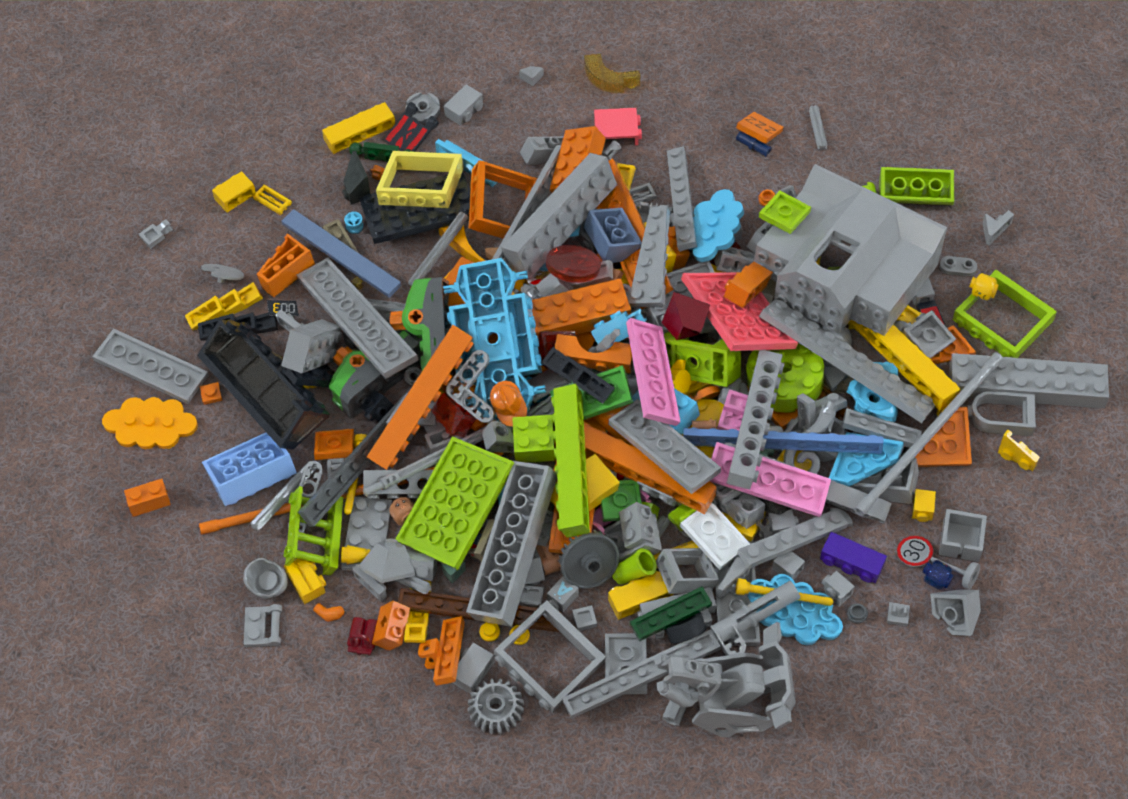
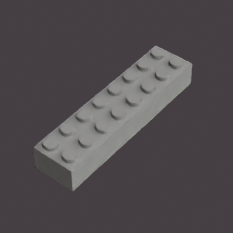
[501,153,617,280]
[949,353,1109,409]
[466,461,557,627]

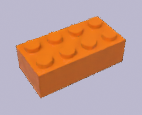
[549,126,606,193]

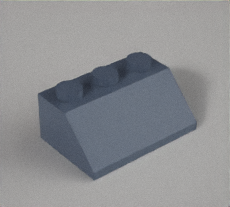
[584,208,642,263]

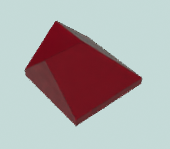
[662,292,710,340]

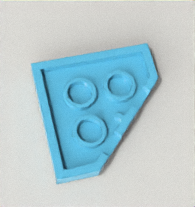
[829,432,904,487]

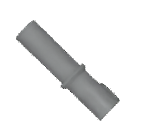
[710,581,800,656]

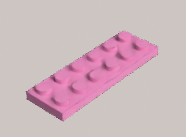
[626,318,681,426]
[710,442,831,517]

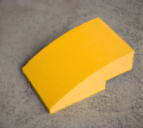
[550,454,620,511]

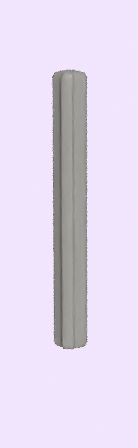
[408,212,468,286]
[250,461,317,531]

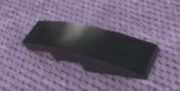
[198,312,278,341]
[541,347,615,404]

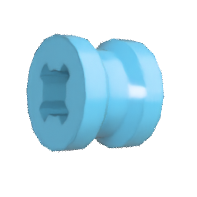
[344,212,364,234]

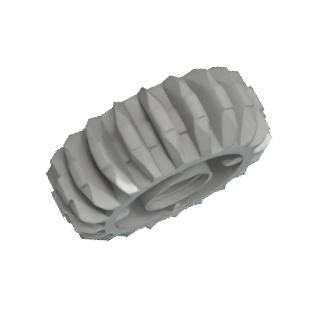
[468,678,524,735]

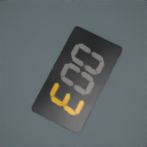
[267,300,299,316]

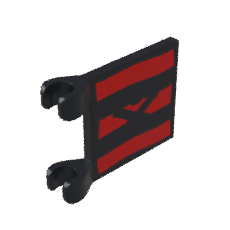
[383,102,439,152]

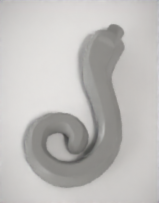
[784,401,836,474]

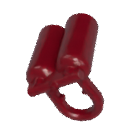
[347,617,377,656]

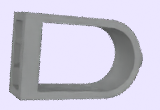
[967,391,1036,436]

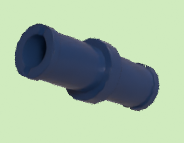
[736,131,772,157]

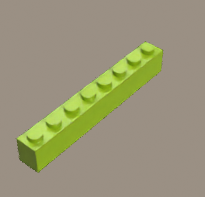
[551,384,590,538]

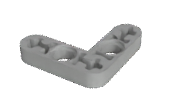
[446,350,496,423]

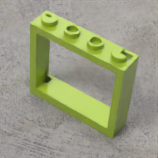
[952,270,1057,358]

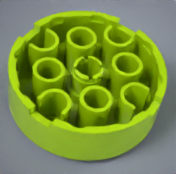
[746,342,824,413]

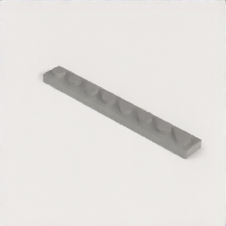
[667,146,697,251]
[562,629,721,719]

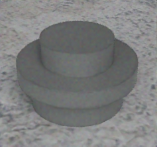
[847,603,868,624]

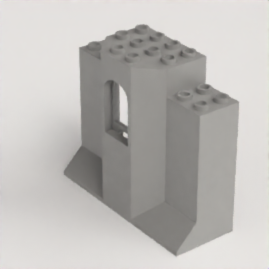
[754,164,947,336]

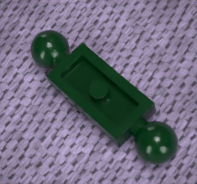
[349,142,413,162]

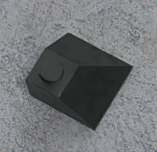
[342,151,371,205]

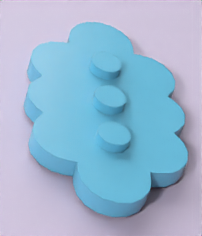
[690,189,744,262]
[747,574,843,645]

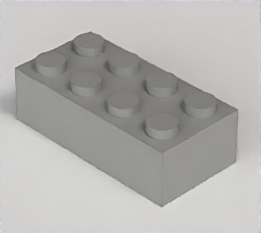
[281,319,342,373]

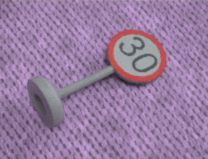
[897,536,980,590]

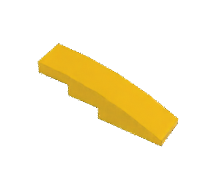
[185,282,263,331]

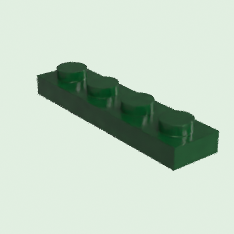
[630,586,712,642]

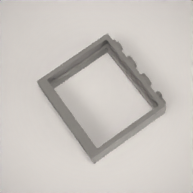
[494,600,606,713]

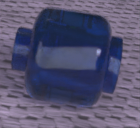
[922,560,954,590]

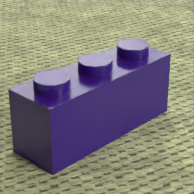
[820,532,887,584]

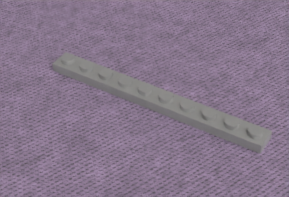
[492,145,561,266]

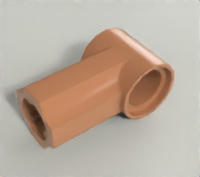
[536,538,561,576]

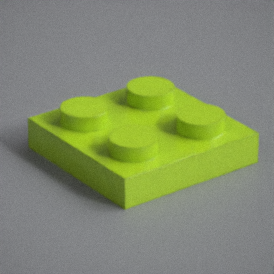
[759,190,811,234]

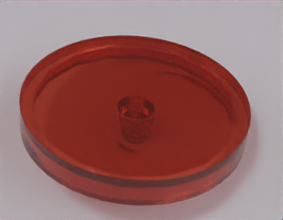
[546,245,601,283]

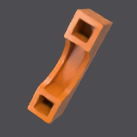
[555,334,633,373]

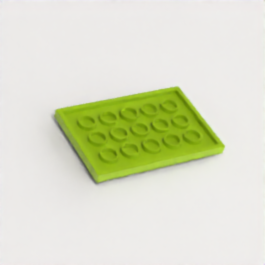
[396,436,514,570]

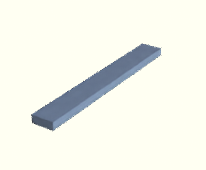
[281,209,402,298]

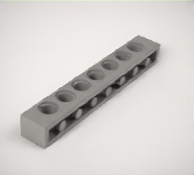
[726,350,784,490]

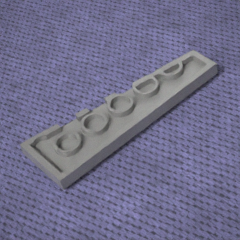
[628,206,670,307]

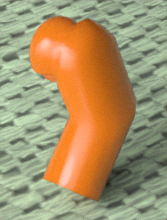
[313,603,345,622]

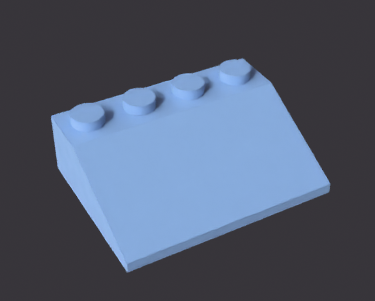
[202,433,297,506]

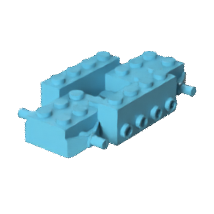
[443,258,546,419]

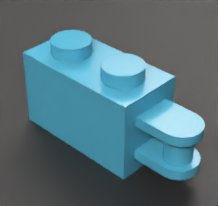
[591,308,647,347]

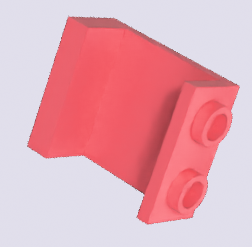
[594,108,642,146]

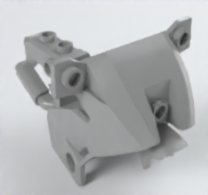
[655,622,796,737]

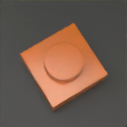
[200,382,222,405]

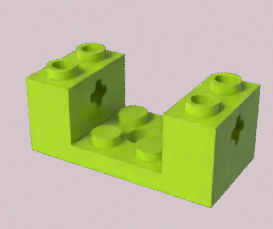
[664,331,741,387]

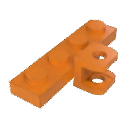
[418,616,465,686]

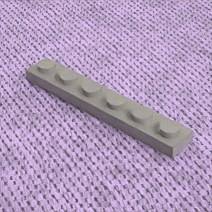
[737,508,849,569]

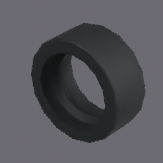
[665,613,707,644]

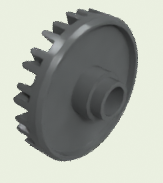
[558,529,619,589]

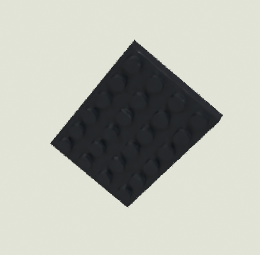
[359,172,470,244]

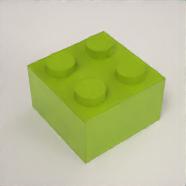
[513,415,555,463]

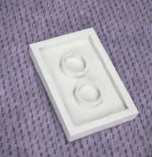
[680,503,750,570]

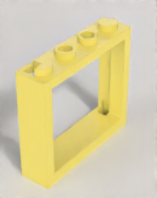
[376,151,464,208]

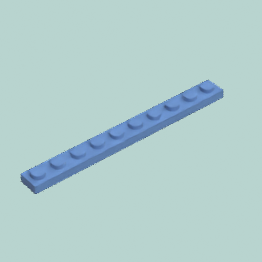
[683,427,883,454]

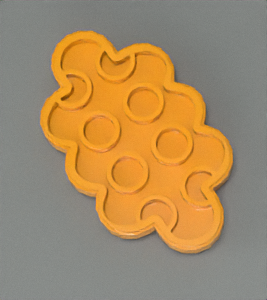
[102,397,198,449]

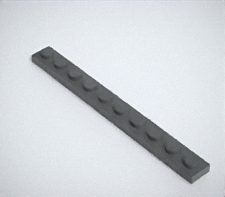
[298,384,414,527]

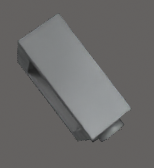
[656,548,719,594]

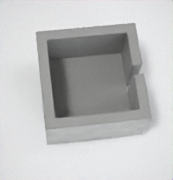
[939,509,987,562]

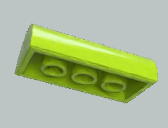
[879,167,954,205]

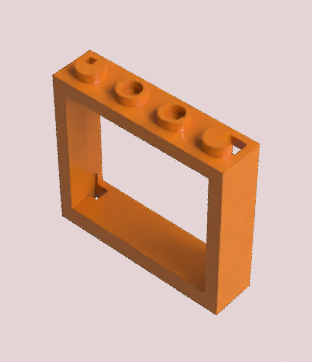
[469,160,538,239]

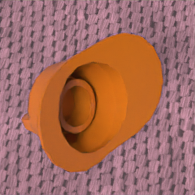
[490,381,527,427]

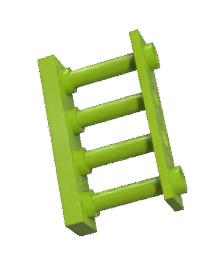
[284,486,343,575]

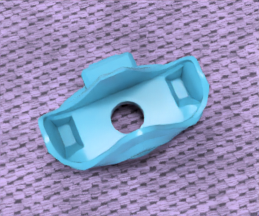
[846,379,898,422]

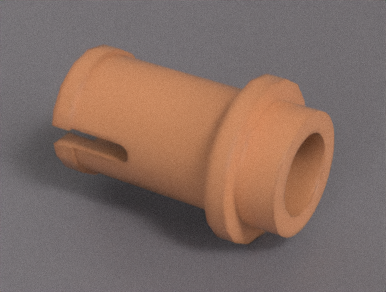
[692,418,716,429]

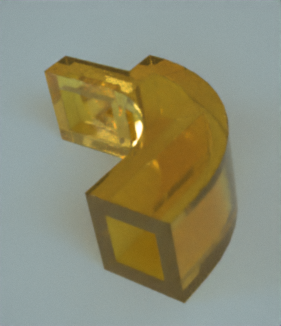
[584,53,640,93]

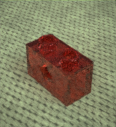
[431,392,476,437]

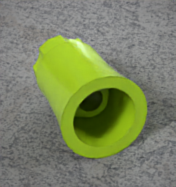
[612,548,657,585]

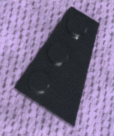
[285,364,335,387]

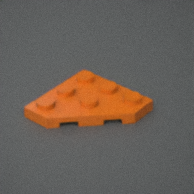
[915,407,972,467]

